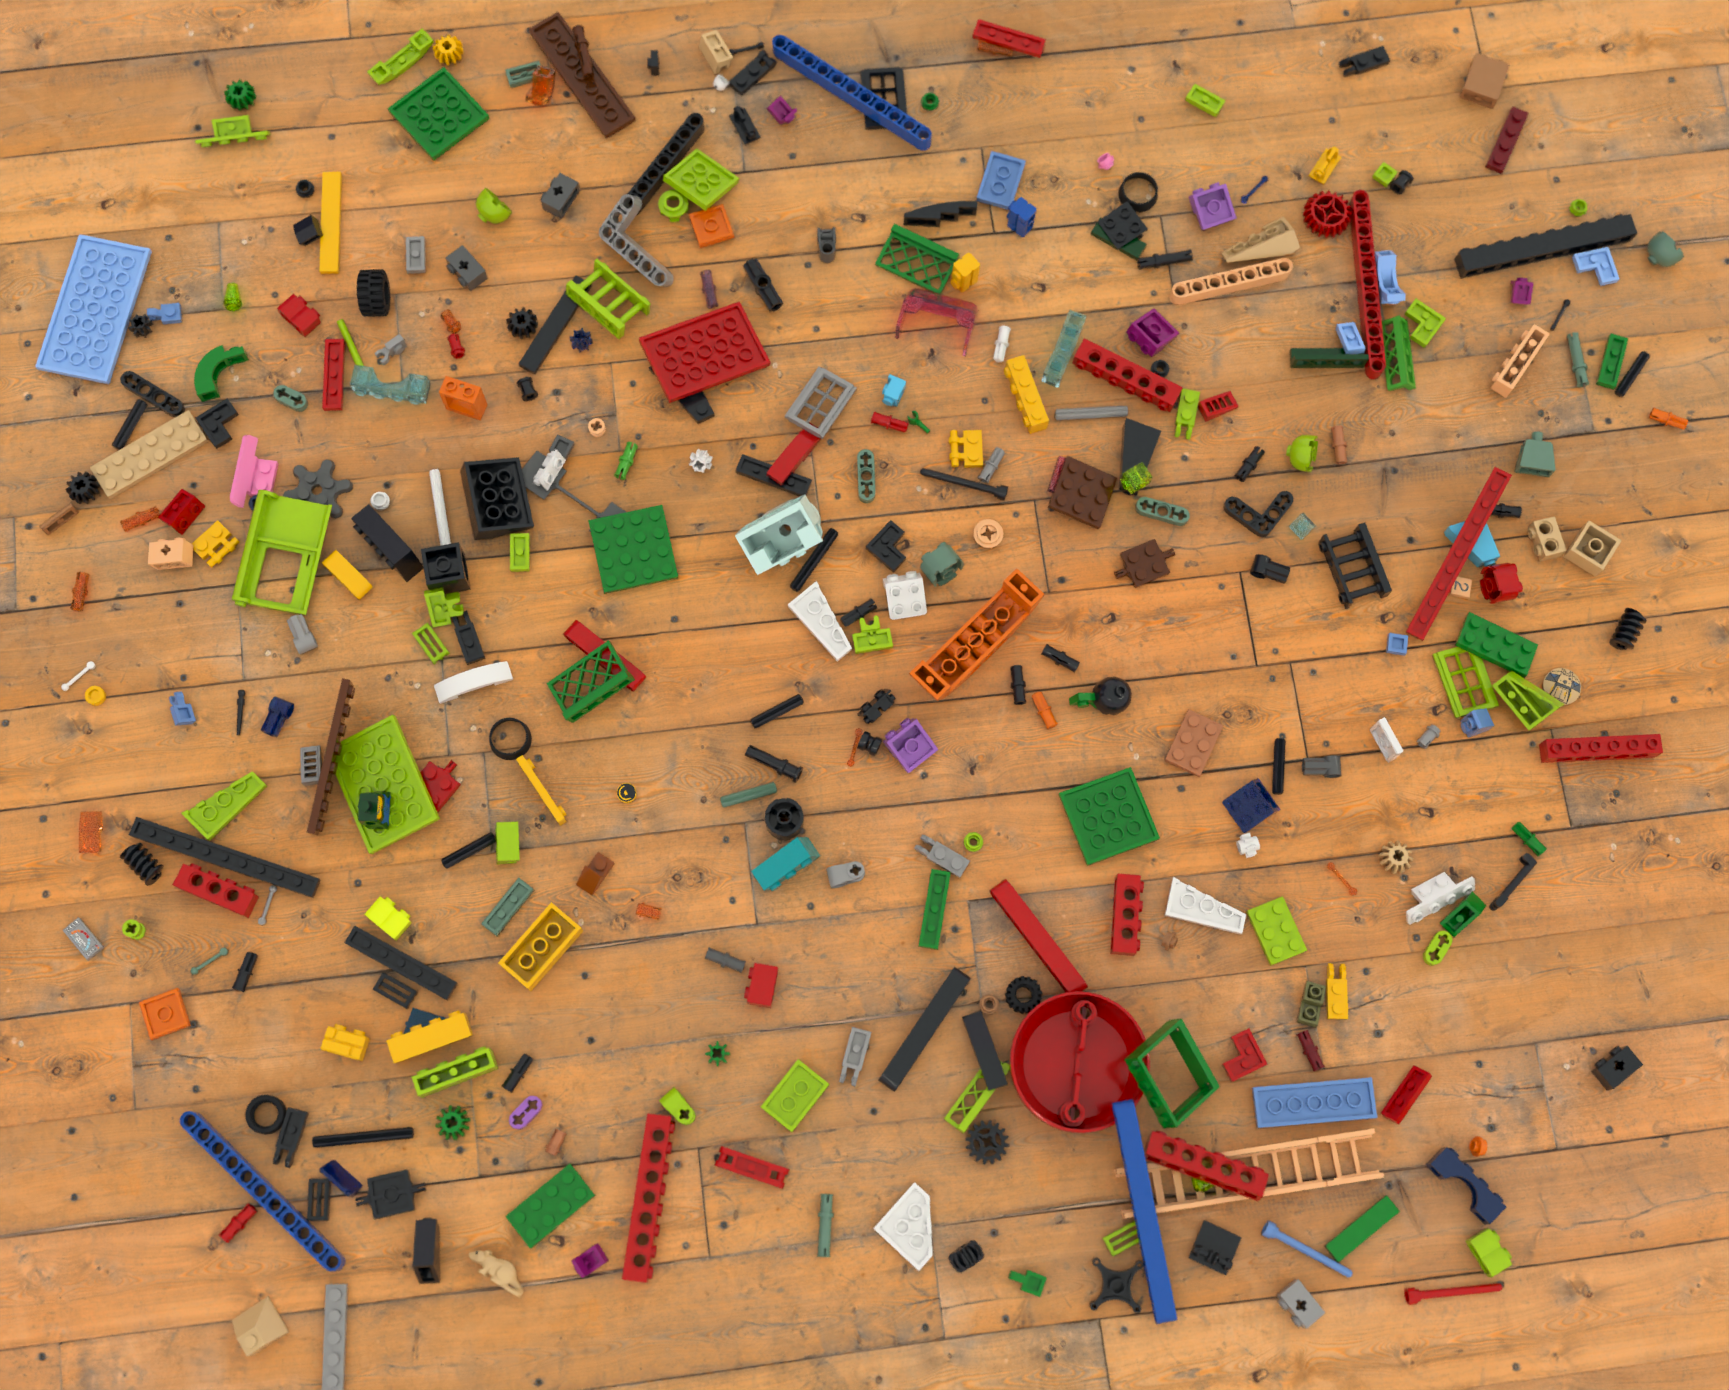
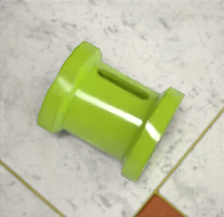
[122,919,146,940]

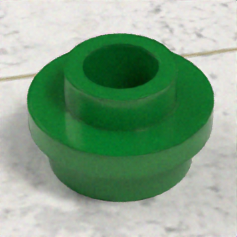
[921,93,939,111]

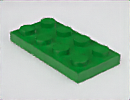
[1455,612,1538,678]
[505,1163,596,1249]

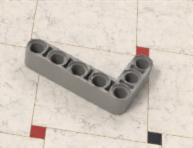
[599,194,674,287]

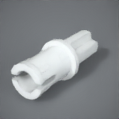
[993,326,1011,362]

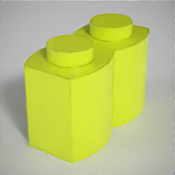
[364,896,412,941]

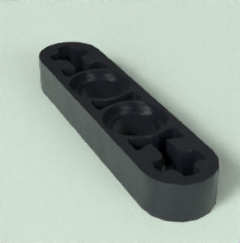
[120,371,185,418]

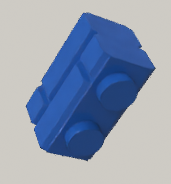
[1006,197,1037,237]

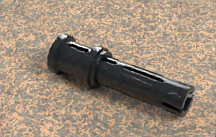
[745,745,803,783]

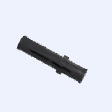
[1137,249,1193,270]

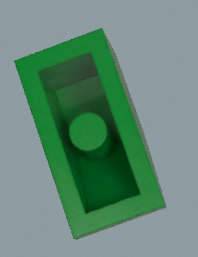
[1440,891,1487,937]

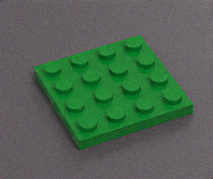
[388,67,490,161]
[588,505,678,594]
[1058,767,1160,866]

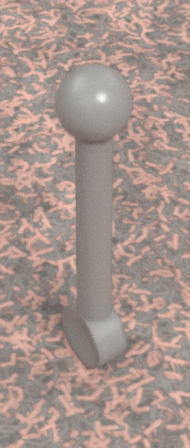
[258,885,277,925]

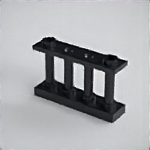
[1319,522,1392,609]

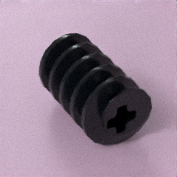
[1609,608,1647,650]
[120,843,164,886]

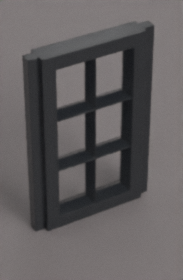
[861,67,907,130]

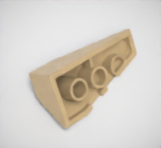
[1222,217,1300,263]

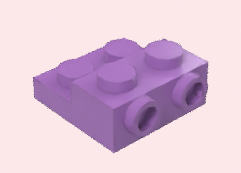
[1189,182,1236,230]
[883,718,939,773]

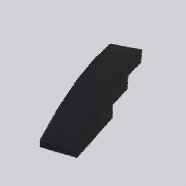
[904,201,977,227]
[962,1011,1008,1092]

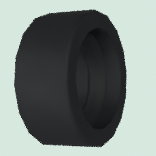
[245,1095,287,1134]

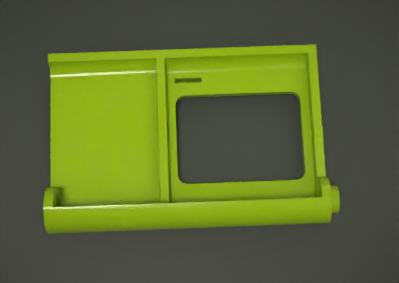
[231,490,332,615]

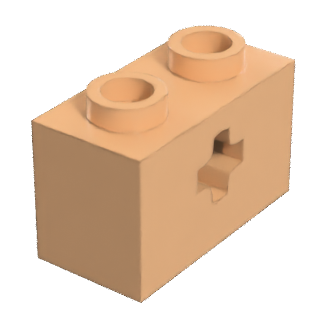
[148,537,194,570]

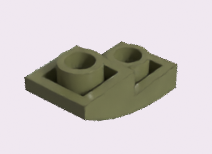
[1297,981,1326,1028]

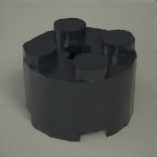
[765,798,804,841]

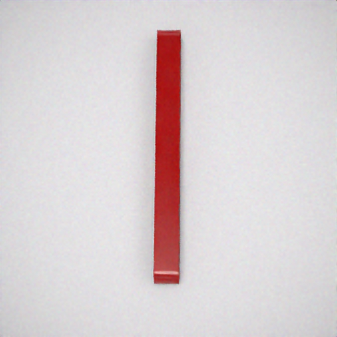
[1349,190,1386,379]

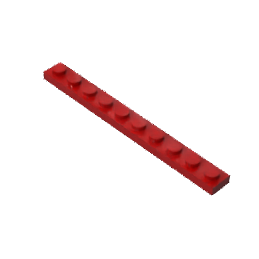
[1406,467,1512,641]

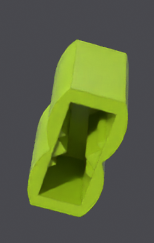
[1465,1228,1512,1277]

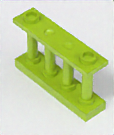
[566,259,650,339]

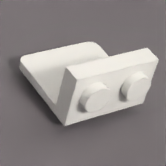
[883,571,927,620]

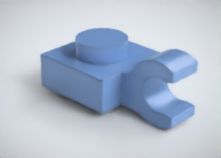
[147,303,182,324]
[169,692,196,726]

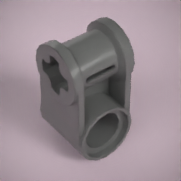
[817,227,836,263]

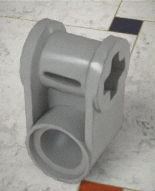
[826,861,865,888]

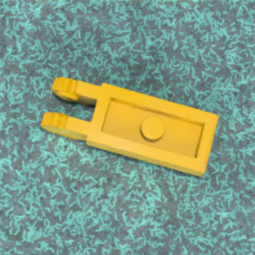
[1326,963,1348,1020]

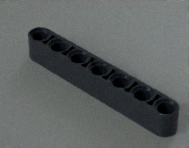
[627,113,704,215]
[878,967,971,1092]

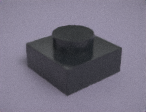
[647,50,659,76]

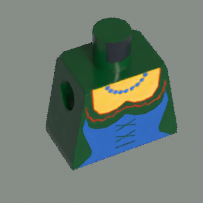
[358,792,391,829]

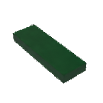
[1091,218,1147,261]

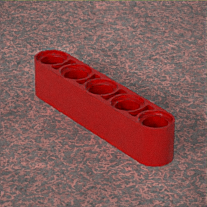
[563,620,646,692]

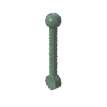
[191,947,228,975]

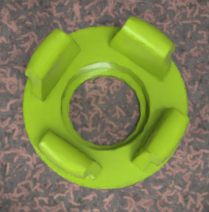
[658,190,688,222]

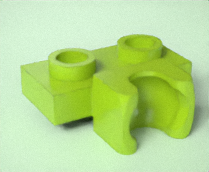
[424,587,464,627]
[852,615,893,654]

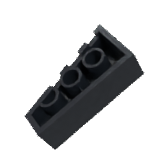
[351,504,424,582]

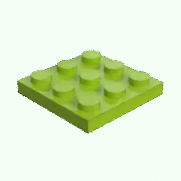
[663,149,739,211]

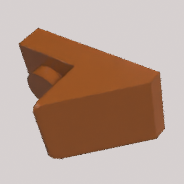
[576,852,615,896]

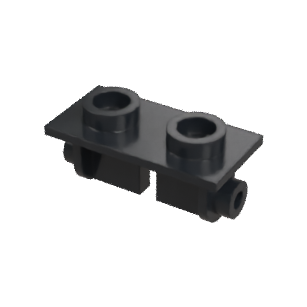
[729,106,761,145]
[857,689,896,724]

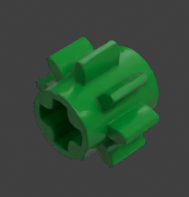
[705,1041,730,1067]

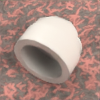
[713,75,729,91]

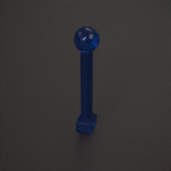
[1241,176,1268,204]

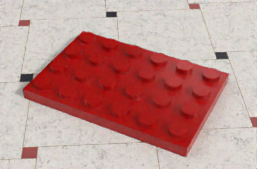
[639,301,771,403]

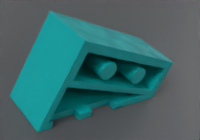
[751,837,821,891]

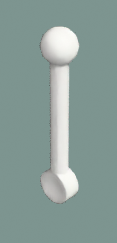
[61,661,95,691]

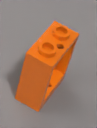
[439,376,488,421]

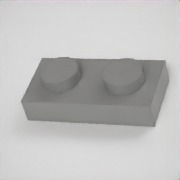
[406,236,426,274]

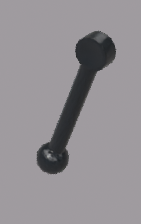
[729,42,764,56]
[1550,299,1571,331]

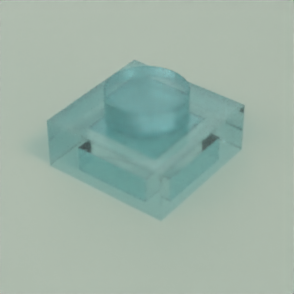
[1288,513,1316,540]

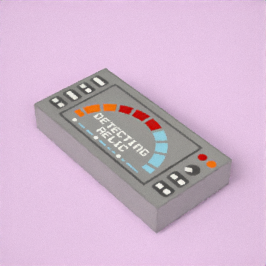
[63,917,105,961]

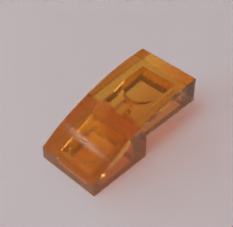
[79,811,103,853]

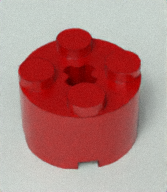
[1480,563,1523,604]

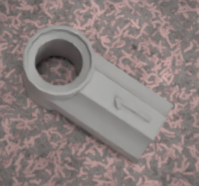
[287,614,318,655]

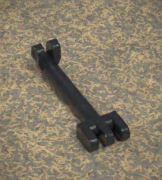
[1489,853,1537,911]

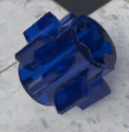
[569,328,593,353]

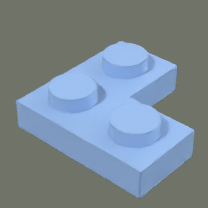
[1572,247,1619,286]

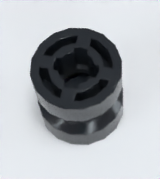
[857,731,883,756]

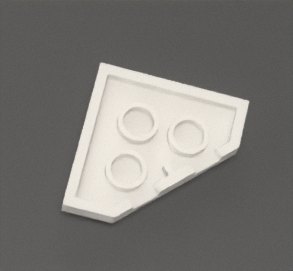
[873,1182,933,1271]

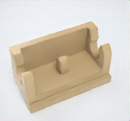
[699,30,733,75]

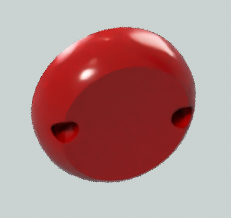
[1009,991,1150,1134]

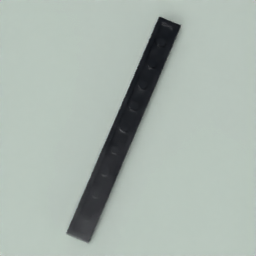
[129,817,321,898]

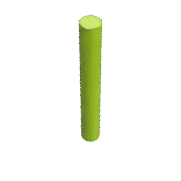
[337,319,364,370]

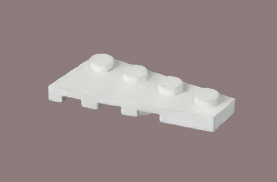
[788,581,852,662]
[1164,877,1246,935]

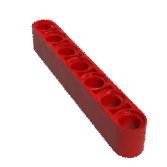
[989,879,1088,993]

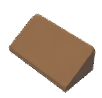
[39,502,78,535]

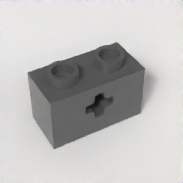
[541,173,580,219]
[446,245,488,291]

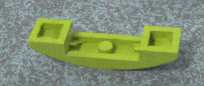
[367,28,434,85]

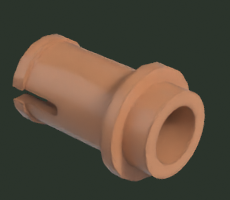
[545,1128,567,1156]

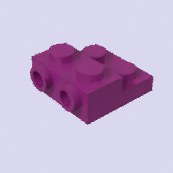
[1126,308,1179,357]

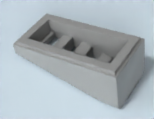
[300,745,322,786]

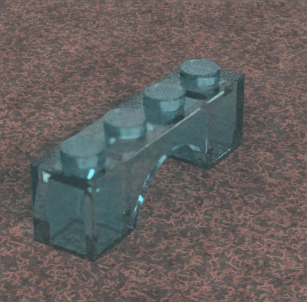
[1042,310,1087,388]
[350,365,431,405]

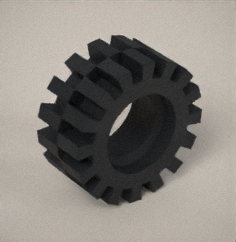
[1005,976,1042,1014]

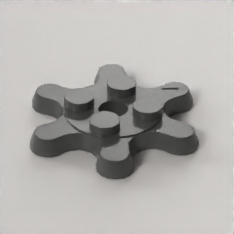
[283,460,353,518]

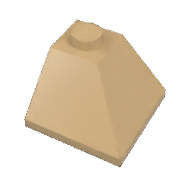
[232,1296,289,1357]

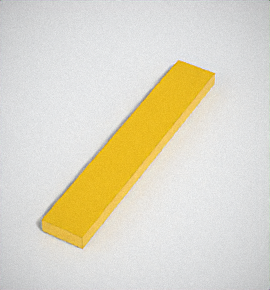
[319,172,342,274]

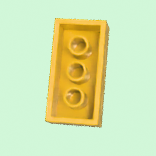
[498,902,583,991]

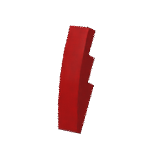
[766,422,821,485]

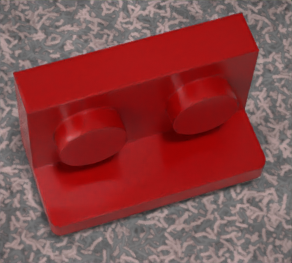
[158,489,205,535]

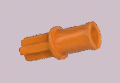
[1649,407,1688,430]
[1032,691,1058,730]

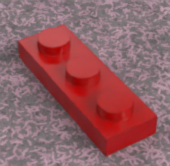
[1381,1065,1432,1125]

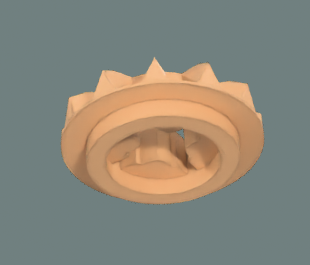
[973,519,1003,549]

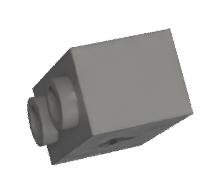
[1276,1279,1325,1329]

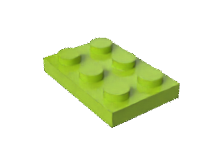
[1246,896,1307,966]
[761,1059,830,1132]

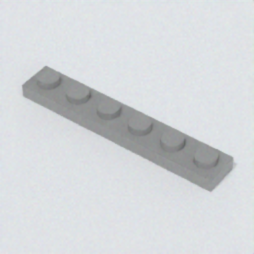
[322,1284,348,1390]

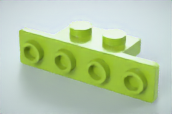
[195,115,271,147]

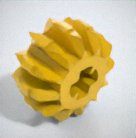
[433,34,464,66]

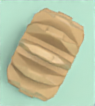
[1379,841,1413,874]

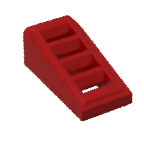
[1198,391,1239,422]

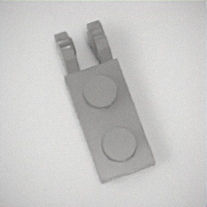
[914,835,970,878]
[839,1027,871,1086]

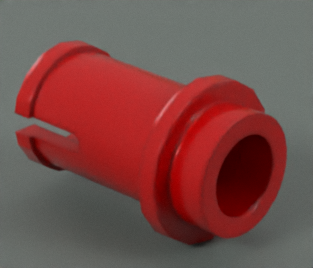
[447,334,465,359]

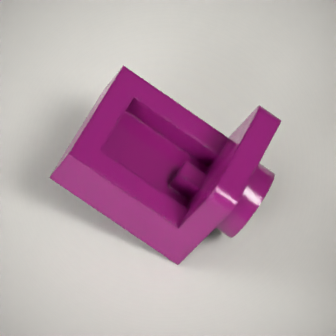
[766,95,798,125]
[571,1243,609,1278]

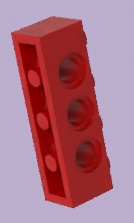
[172,863,259,918]
[1110,873,1144,956]

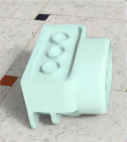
[735,494,823,575]

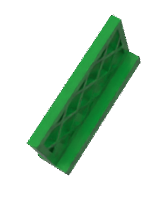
[875,223,960,296]
[546,640,635,723]

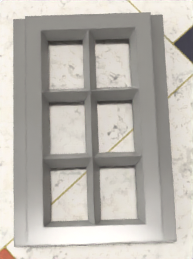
[785,367,857,439]

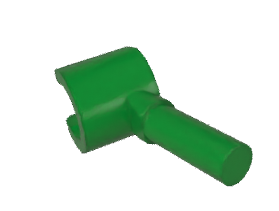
[907,411,930,434]

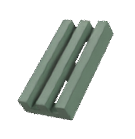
[505,61,545,88]

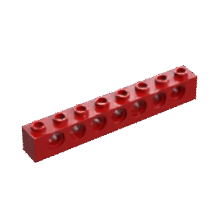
[622,1113,675,1283]

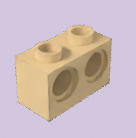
[1528,516,1567,562]

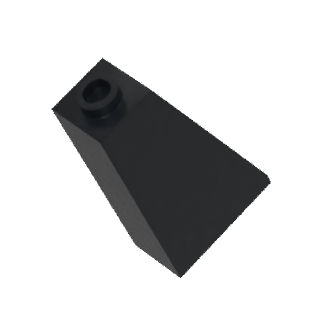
[1119,418,1161,496]

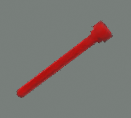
[1404,1283,1502,1305]

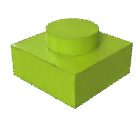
[1372,162,1398,188]

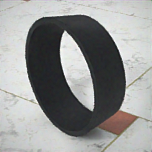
[1118,172,1158,212]
[489,718,532,760]

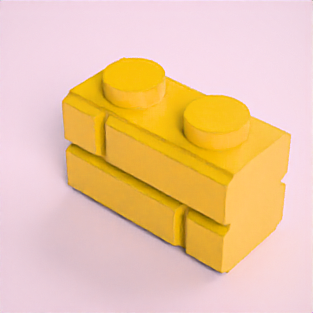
[950,253,980,292]
[321,1024,370,1061]

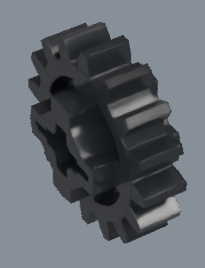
[965,1120,1009,1165]

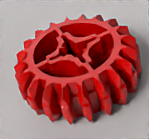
[1303,190,1352,239]

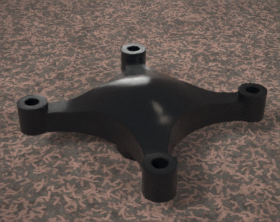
[1089,1257,1144,1313]

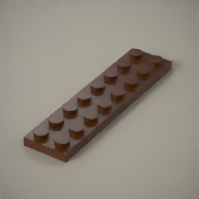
[528,12,636,138]
[307,678,355,836]

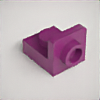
[1510,277,1533,305]

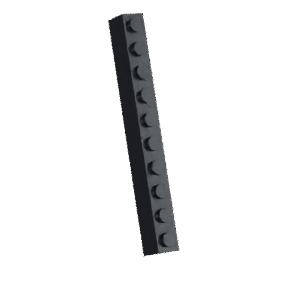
[1454,214,1637,279]

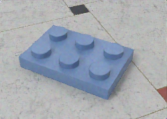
[976,151,1026,210]

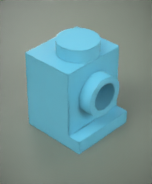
[882,374,907,407]

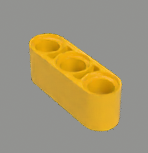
[321,550,373,600]

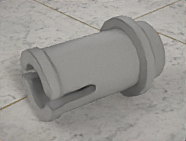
[1416,724,1441,749]

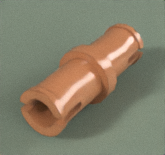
[1331,426,1348,465]

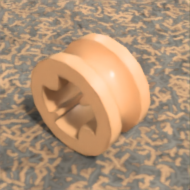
[588,418,606,437]

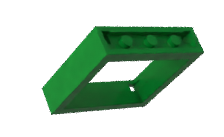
[1124,1018,1220,1129]

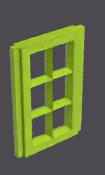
[1432,647,1499,718]

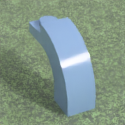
[1375,250,1406,304]

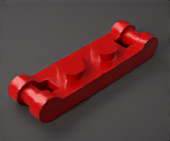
[714,1146,790,1189]

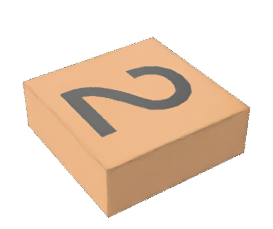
[1449,577,1472,599]

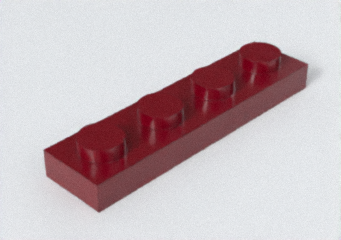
[1485,106,1529,174]

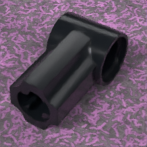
[1250,554,1290,584]

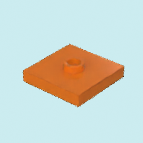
[689,204,734,248]
[139,988,191,1040]

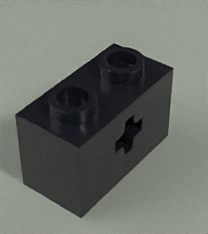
[1591,1046,1643,1091]

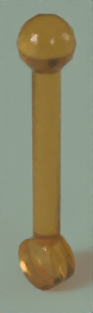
[847,728,863,767]
[1327,862,1357,896]

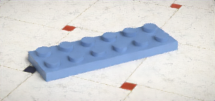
[1252,1077,1377,1128]

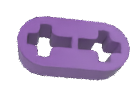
[509,1096,543,1130]

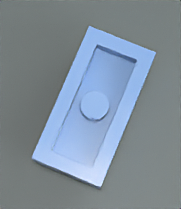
[1336,322,1365,354]

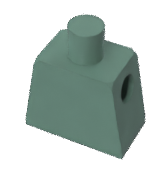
[1514,432,1555,477]

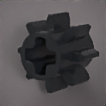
[128,314,153,338]

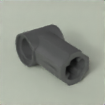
[1302,755,1342,778]

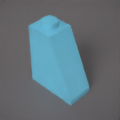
[1444,521,1500,567]

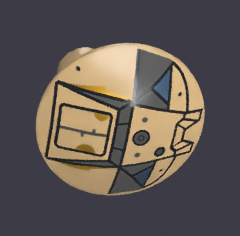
[1543,668,1581,705]

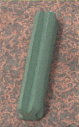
[720,782,777,807]

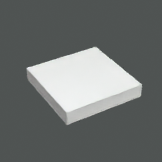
[1370,717,1404,763]

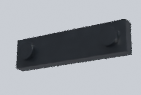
[735,454,812,496]

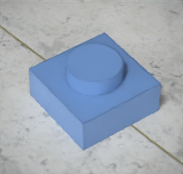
[1386,633,1408,656]

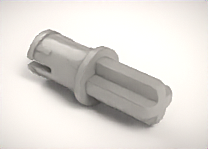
[978,447,1005,483]

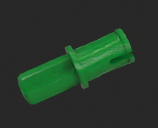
[1512,822,1547,856]

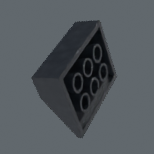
[460,457,534,540]

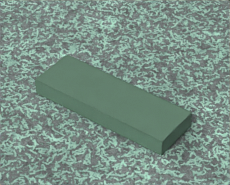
[481,878,535,937]

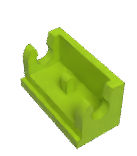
[495,822,520,865]

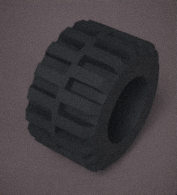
[357,269,390,317]

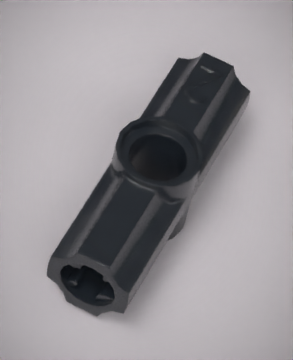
[743,258,783,312]

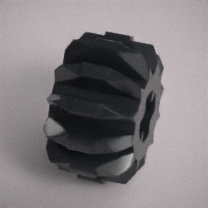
[506,307,538,340]
[66,472,100,504]
[948,1240,984,1273]

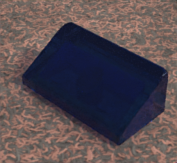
[319,1160,363,1197]

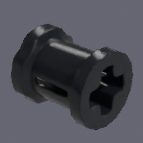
[1390,170,1414,195]
[517,377,538,401]

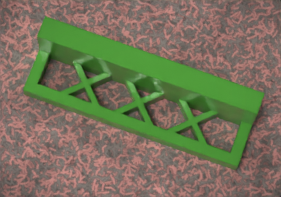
[1382,316,1416,391]

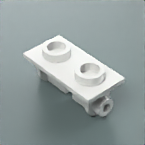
[533,450,566,491]

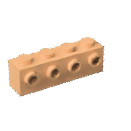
[1490,324,1550,398]

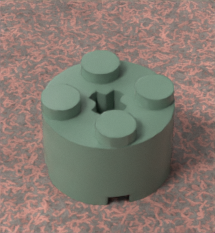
[920,542,964,587]

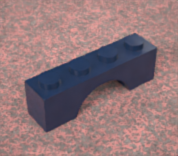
[1426,1147,1506,1225]

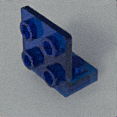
[1222,778,1281,833]

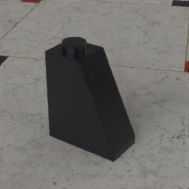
[413,1218,440,1284]

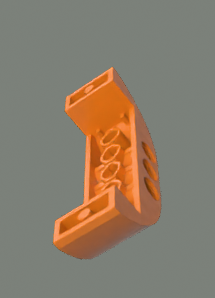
[909,568,1045,701]

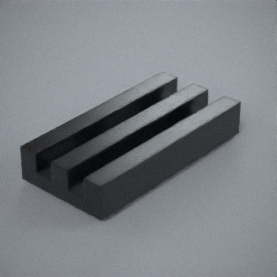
[372,972,418,1010]
[307,1179,331,1221]

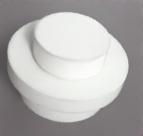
[371,492,390,510]

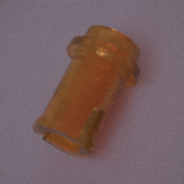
[440,309,461,334]
[636,902,662,920]

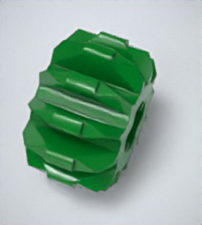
[224,79,256,111]
[435,1106,471,1140]

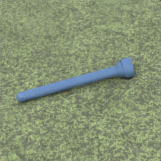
[1261,1220,1353,1277]

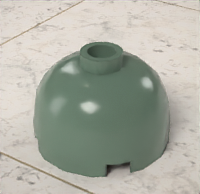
[1647,231,1684,267]

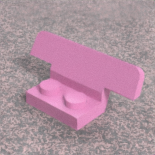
[230,435,278,508]

